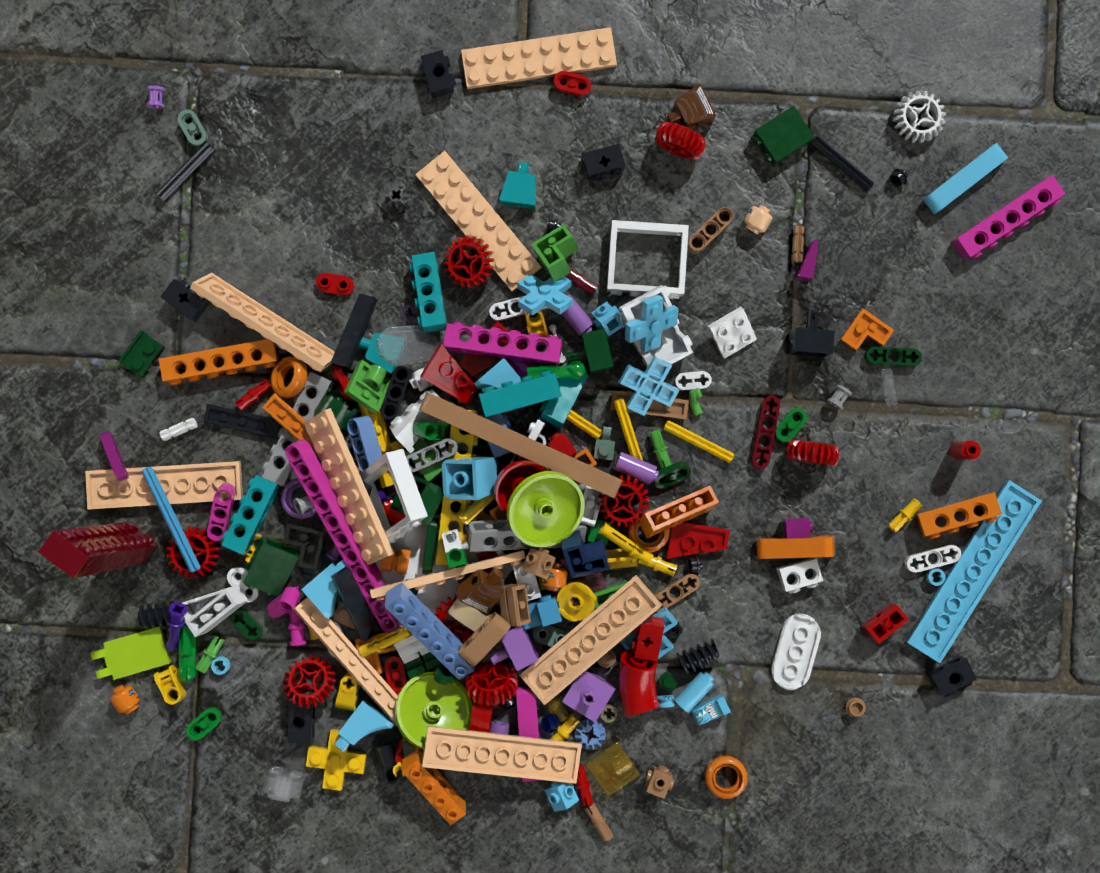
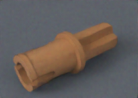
[584,803,613,842]

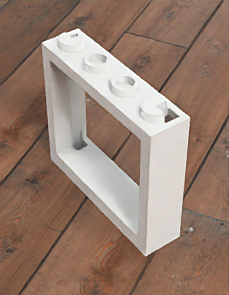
[607,220,689,299]
[360,449,428,543]

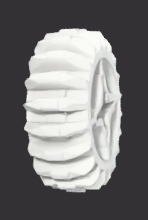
[893,91,946,143]

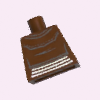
[667,83,716,128]
[456,568,503,615]

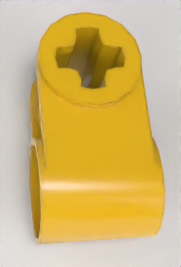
[524,310,549,337]
[154,665,186,705]
[335,672,359,711]

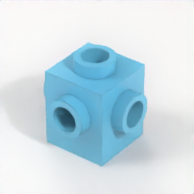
[591,302,624,336]
[545,781,579,812]

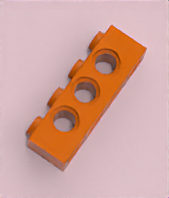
[638,486,719,538]
[916,492,1002,540]
[402,748,466,825]

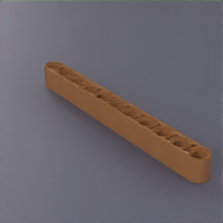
[419,392,623,498]

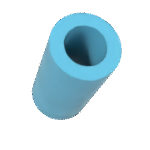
[675,672,715,713]

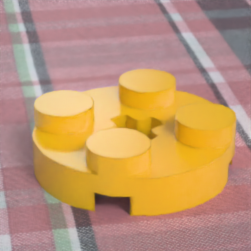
[557,581,597,622]

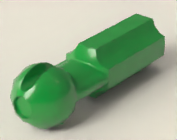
[527,361,586,381]
[177,624,197,682]

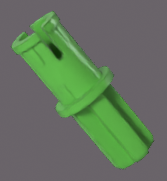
[649,430,672,469]
[196,635,226,673]

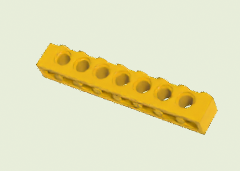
[436,410,481,566]

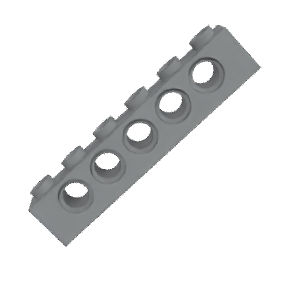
[262,372,334,487]
[467,520,587,552]

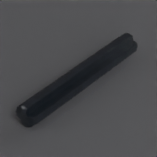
[811,136,874,191]
[155,142,214,201]

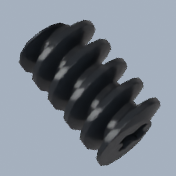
[138,600,175,629]
[676,639,719,675]

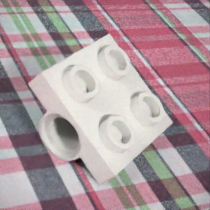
[708,306,757,359]
[527,420,546,445]

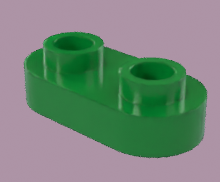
[775,408,807,442]
[186,707,222,741]

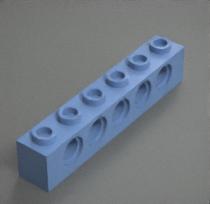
[385,583,475,680]

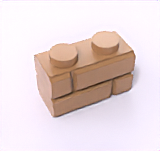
[499,584,531,626]

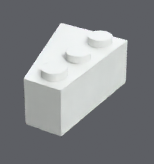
[389,389,440,454]
[182,585,248,637]

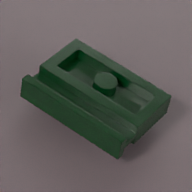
[118,330,165,378]

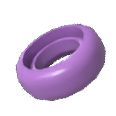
[281,478,317,519]

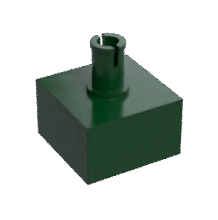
[566,328,614,375]
[390,475,444,526]

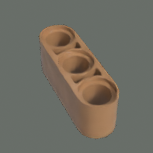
[687,207,734,254]
[458,612,511,666]

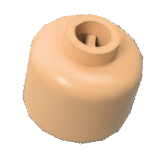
[744,204,773,234]

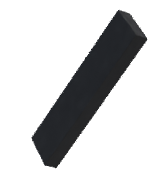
[331,294,378,369]
[203,404,282,439]
[330,566,380,642]

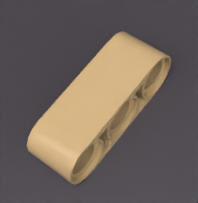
[448,598,492,632]

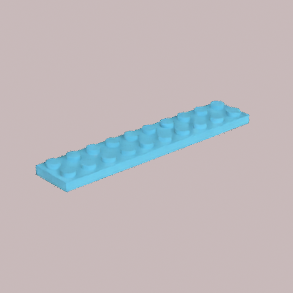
[905,480,1042,663]

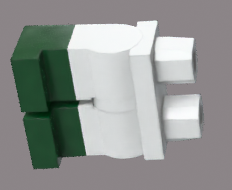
[394,626,442,679]

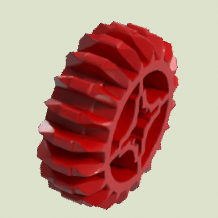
[654,122,706,160]
[443,235,494,288]
[786,440,840,466]
[597,475,650,527]
[166,526,219,578]
[283,655,336,709]
[465,661,518,707]

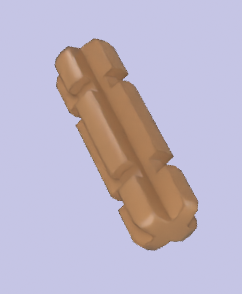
[792,226,804,264]

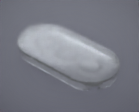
[376,325,450,365]

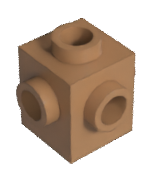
[522,547,556,580]
[645,765,674,799]

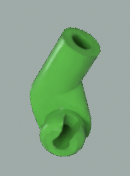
[689,388,703,416]

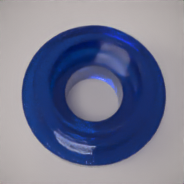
[541,713,558,733]

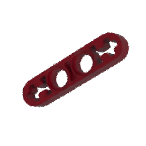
[751,396,780,469]

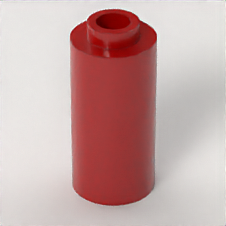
[949,440,981,460]

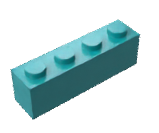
[479,370,562,417]

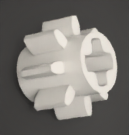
[409,368,432,392]

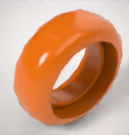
[271,356,308,398]
[627,510,670,553]
[705,756,747,799]

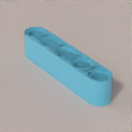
[923,143,1008,215]

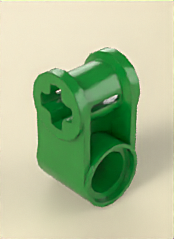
[413,420,451,441]

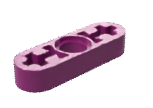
[100,431,129,482]

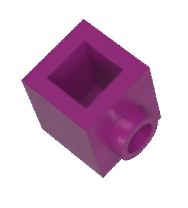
[783,517,813,539]

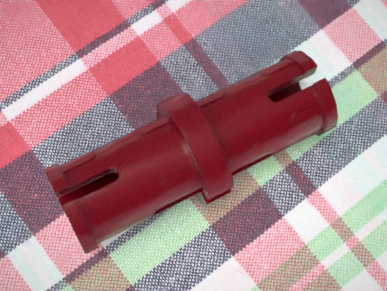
[564,267,598,296]

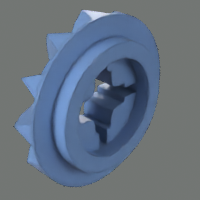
[575,719,606,750]

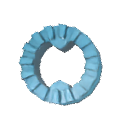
[926,568,945,586]
[211,656,230,675]
[657,695,675,708]

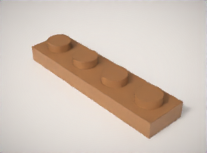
[610,391,689,420]

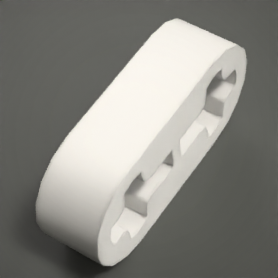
[674,371,712,390]

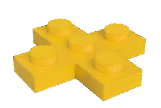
[306,729,367,791]

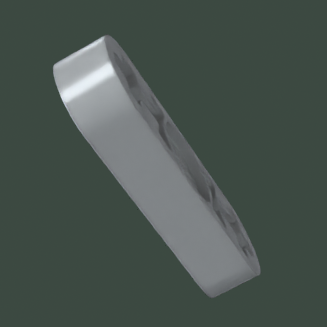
[406,439,458,472]

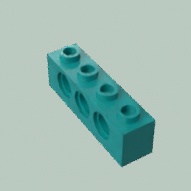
[409,252,447,333]
[222,475,280,556]

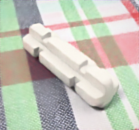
[160,418,198,441]

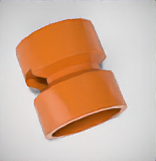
[379,547,411,575]

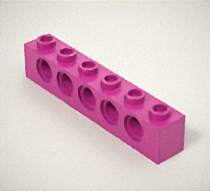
[952,175,1065,260]
[443,322,563,367]

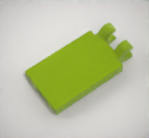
[90,626,172,680]

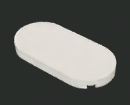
[771,614,821,690]

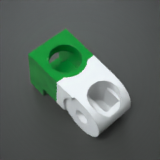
[442,529,468,569]

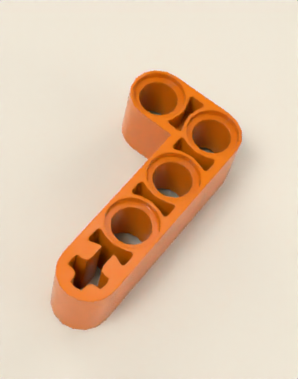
[757,535,835,559]

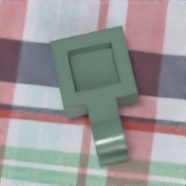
[594,426,615,461]

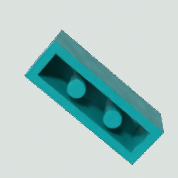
[540,374,588,429]

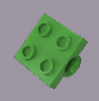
[344,360,390,414]

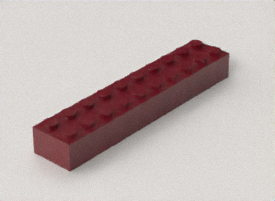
[38,522,158,579]

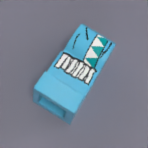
[691,693,731,725]

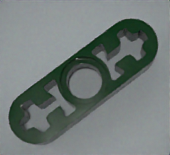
[864,347,922,367]
[422,519,439,574]

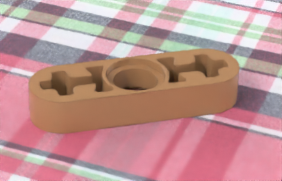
[654,573,700,612]

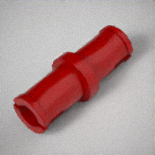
[235,378,272,411]
[575,764,594,806]

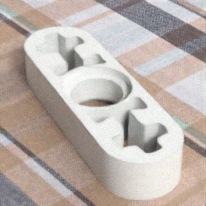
[904,545,961,573]

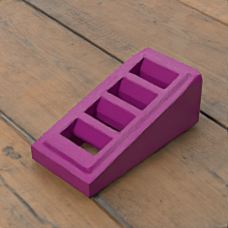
[795,240,818,281]

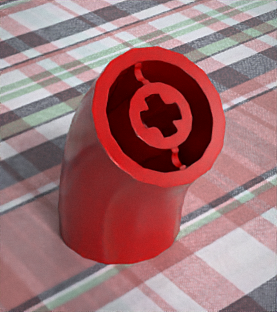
[619,650,660,718]

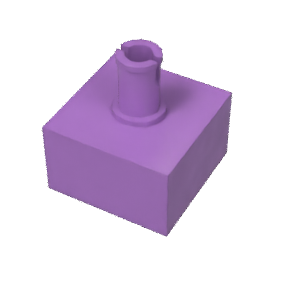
[489,625,539,671]
[562,669,615,722]

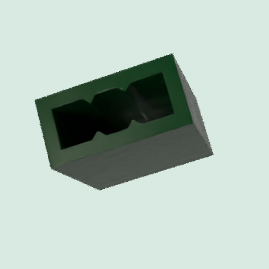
[753,106,815,166]
[242,536,299,597]

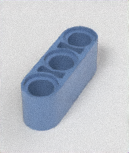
[347,416,382,472]

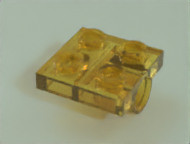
[586,741,640,797]

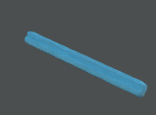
[142,467,200,572]

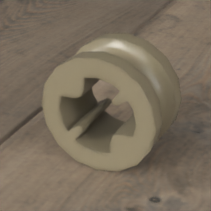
[600,704,618,723]

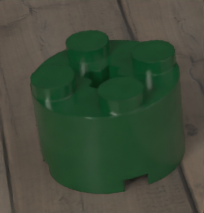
[314,390,360,431]

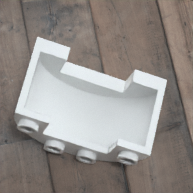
[619,285,693,367]

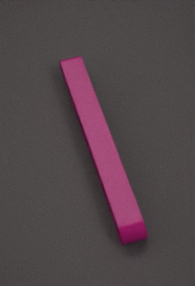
[285,439,402,633]

